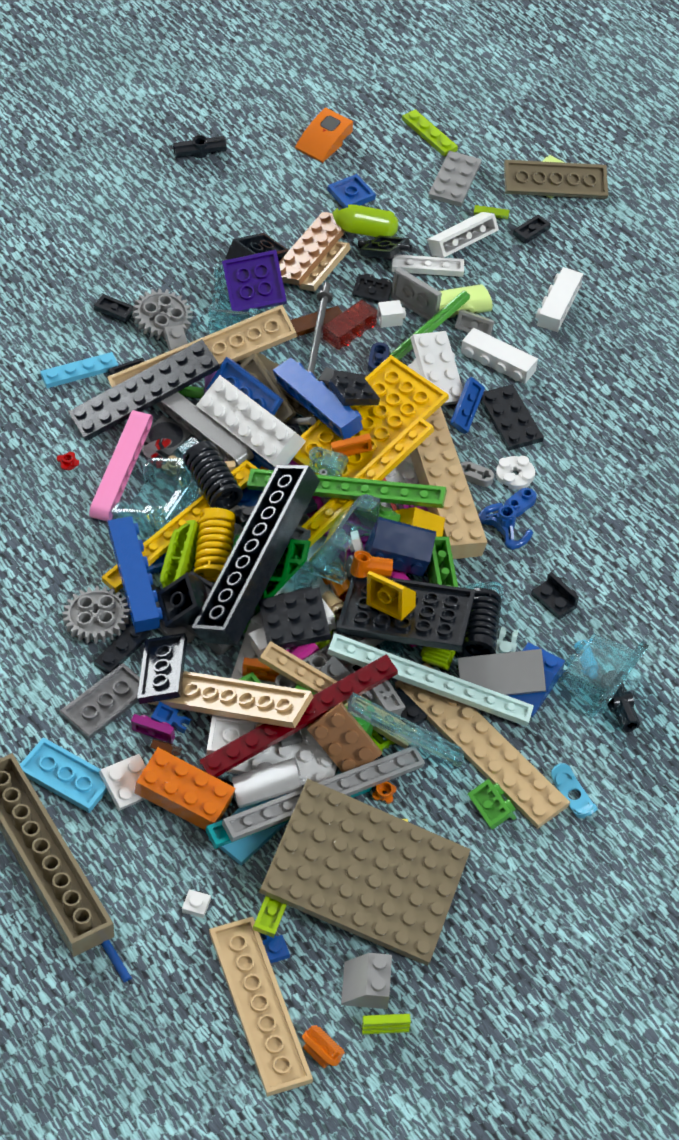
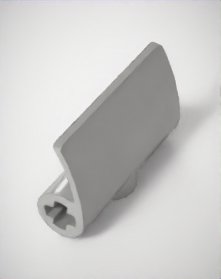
[232,757,302,808]

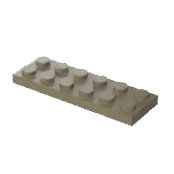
[504,159,608,199]

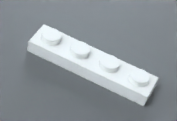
[392,254,464,277]

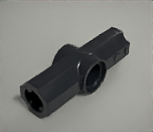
[173,135,227,158]
[601,671,640,732]

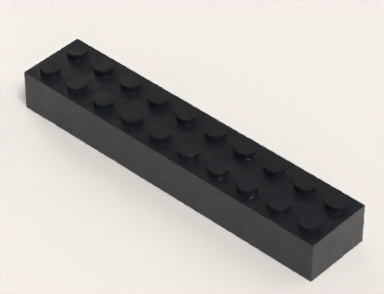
[192,465,320,645]

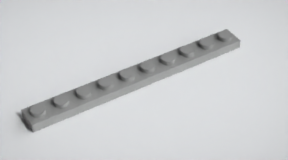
[222,745,425,842]

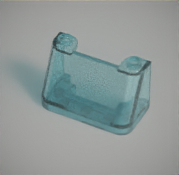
[111,458,199,535]
[309,494,380,585]

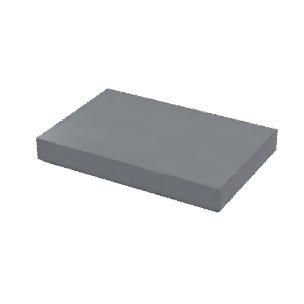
[391,267,442,321]

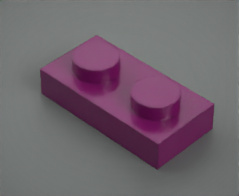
[131,714,175,744]

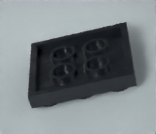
[259,588,331,649]

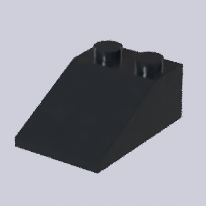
[226,233,289,261]

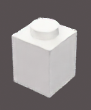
[377,300,406,328]

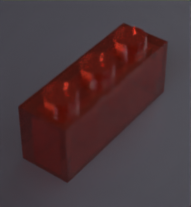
[323,299,378,350]

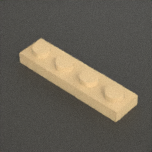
[299,241,351,291]

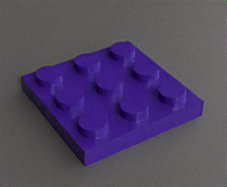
[222,250,287,315]

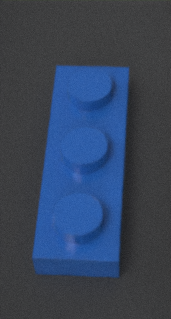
[450,377,485,434]

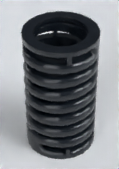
[183,441,243,510]
[458,588,502,657]

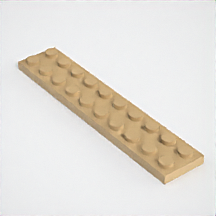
[107,305,297,387]
[395,663,570,829]

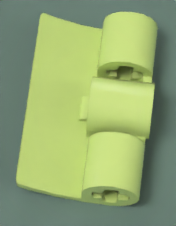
[439,284,493,318]

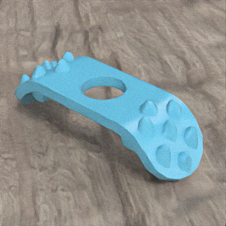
[551,763,598,819]

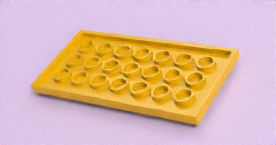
[292,355,449,478]

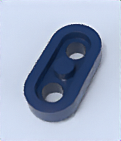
[368,342,390,372]

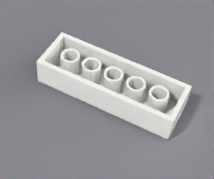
[196,375,306,468]

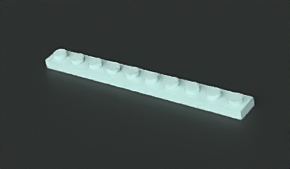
[327,633,534,727]

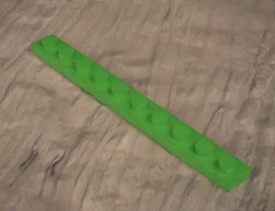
[247,468,447,508]

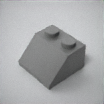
[341,953,392,1009]

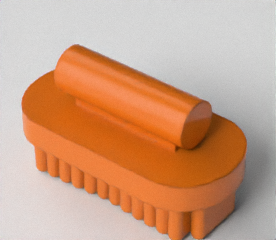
[302,1025,345,1069]

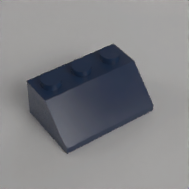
[364,517,436,577]

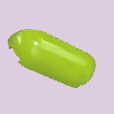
[332,204,399,237]
[160,520,199,588]

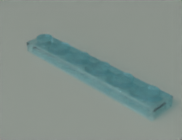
[348,693,464,768]

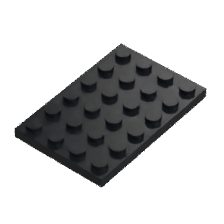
[336,576,475,652]

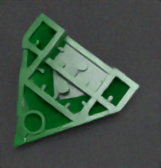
[232,535,311,616]

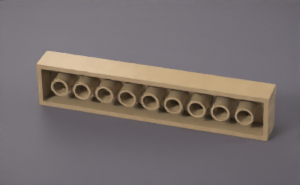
[410,407,487,559]

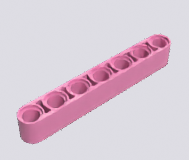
[89,410,153,522]

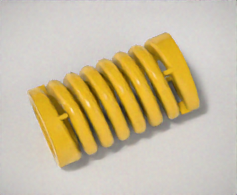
[194,508,236,582]

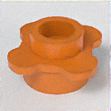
[372,781,396,804]

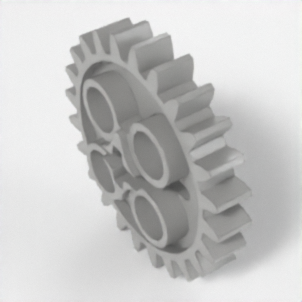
[132,289,193,341]
[62,586,130,644]

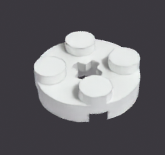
[496,456,535,490]

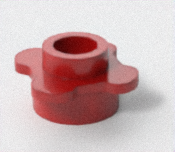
[57,452,79,470]

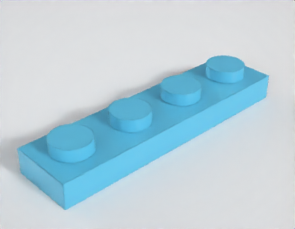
[40,352,118,388]

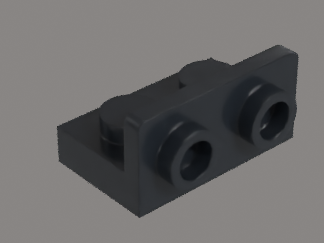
[352,273,393,303]
[531,572,579,620]

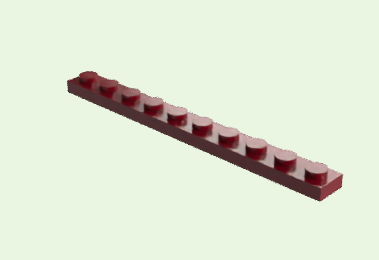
[199,654,398,778]

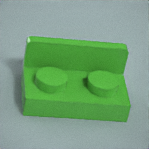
[468,779,517,830]

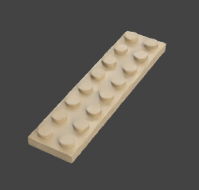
[148,671,313,728]
[209,917,313,1097]

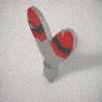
[141,438,172,467]

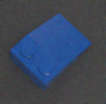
[509,642,565,718]

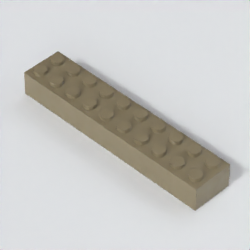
[0,753,114,957]

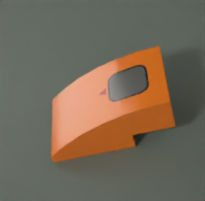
[295,107,353,163]

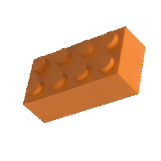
[134,747,236,831]

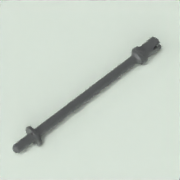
[307,282,333,379]

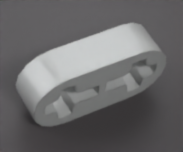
[461,461,494,487]

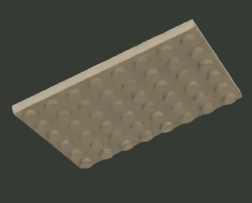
[259,778,471,966]

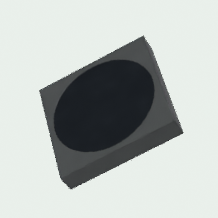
[144,415,193,459]

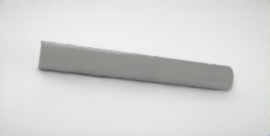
[286,417,316,426]

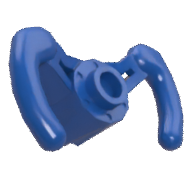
[478,503,533,550]

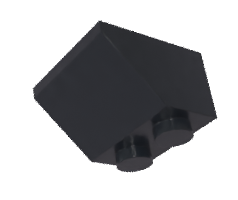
[157,572,208,628]

